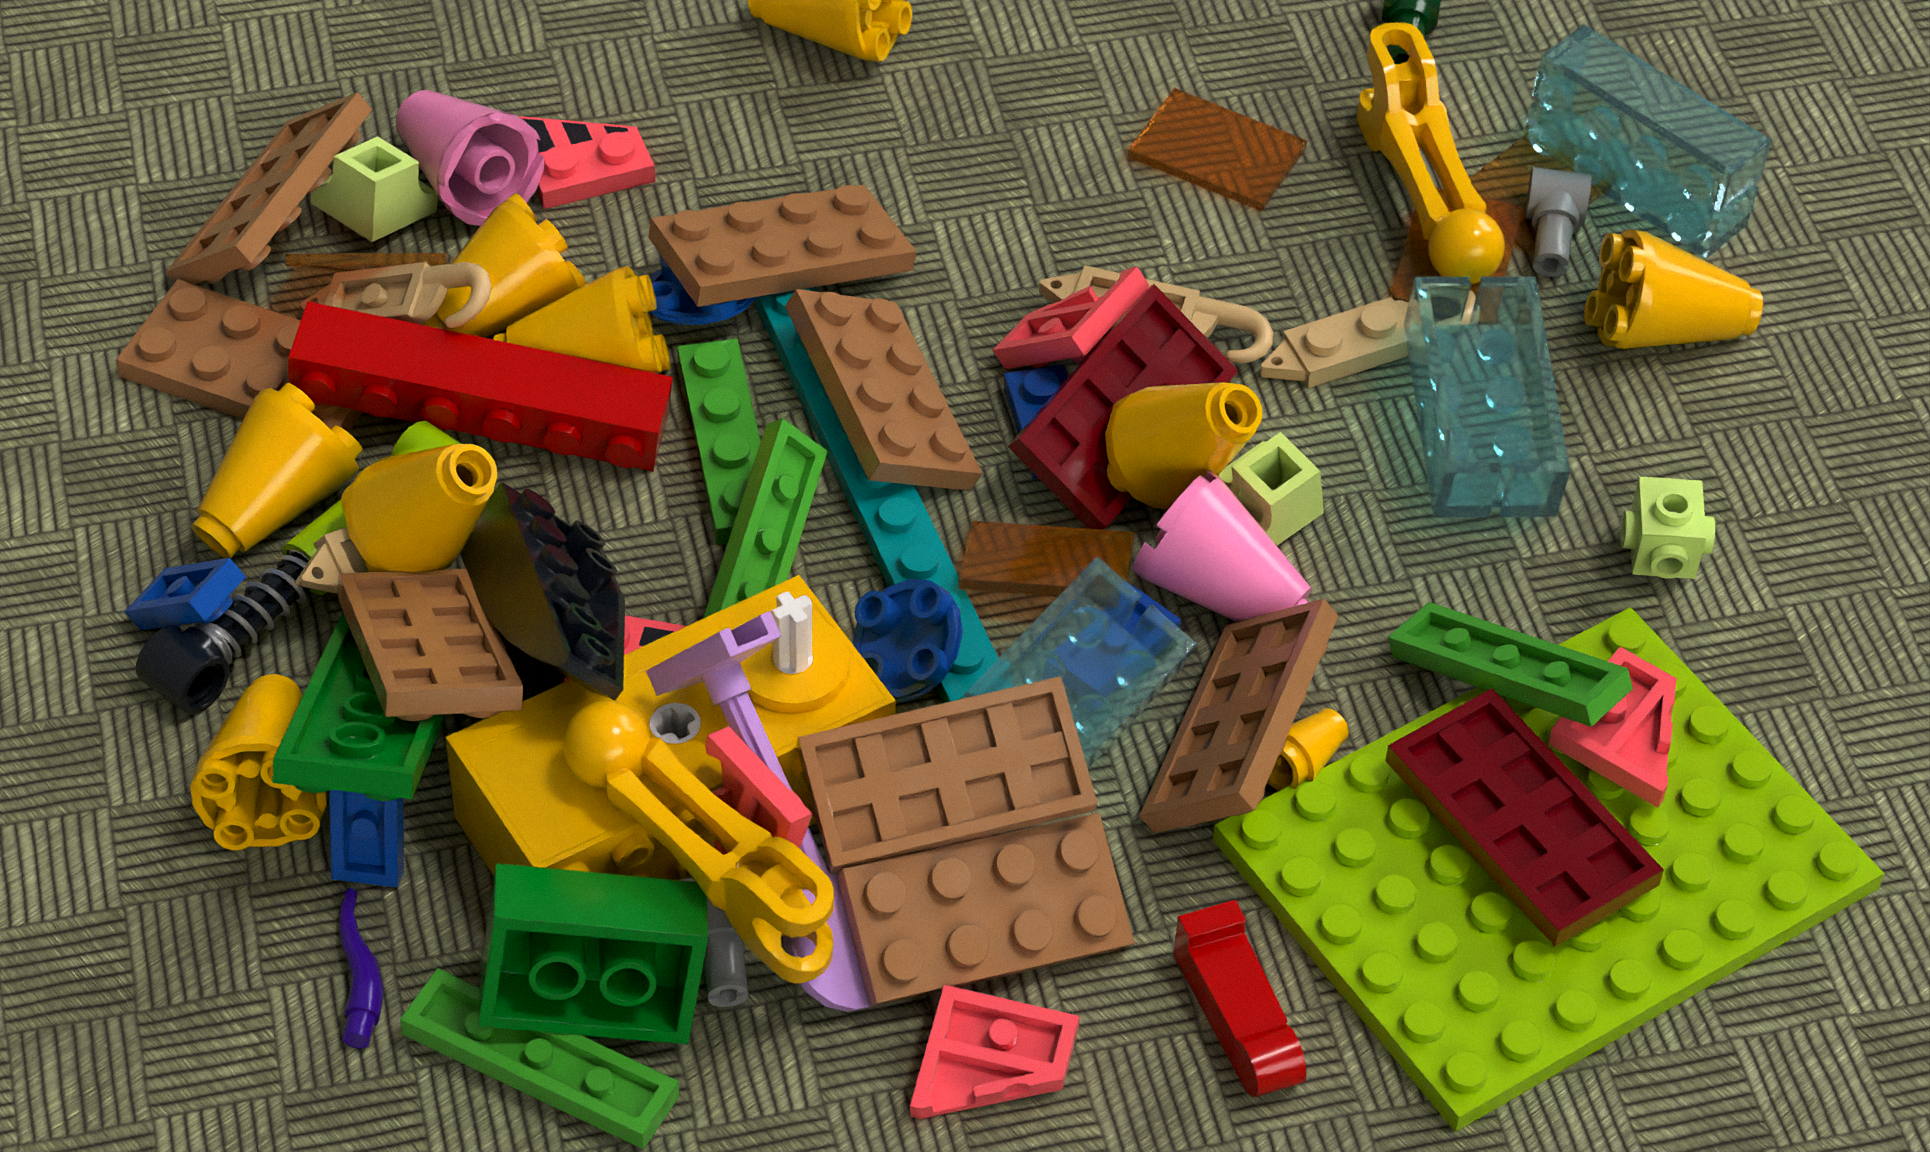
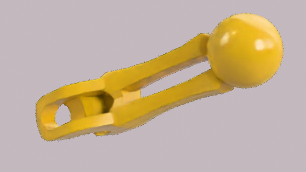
[1356,22,1505,285]
[563,700,834,984]

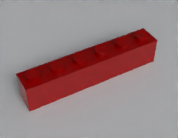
[288,301,673,472]

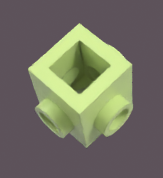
[1620,476,1715,579]

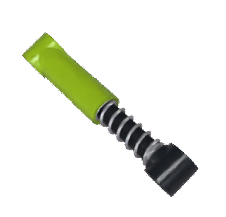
[136,421,461,714]

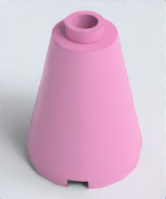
[396,90,544,226]
[1132,470,1312,622]

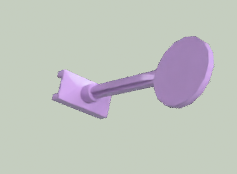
[646,611,870,1012]

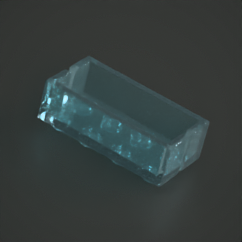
[1522,24,1772,259]
[1404,277,1570,518]
[959,556,1197,835]

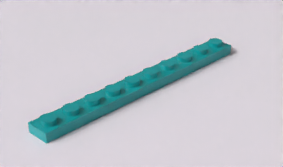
[755,287,1013,703]

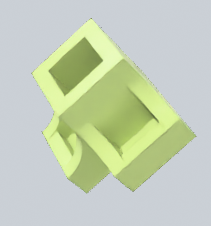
[311,136,438,242]
[1219,432,1324,546]

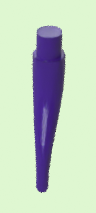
[339,888,384,1049]

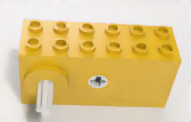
[445,575,896,880]

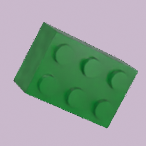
[478,863,708,1044]

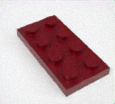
[1007,284,1238,535]
[1385,688,1664,947]

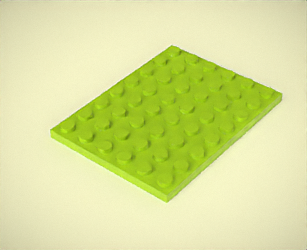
[1213,607,1885,1132]

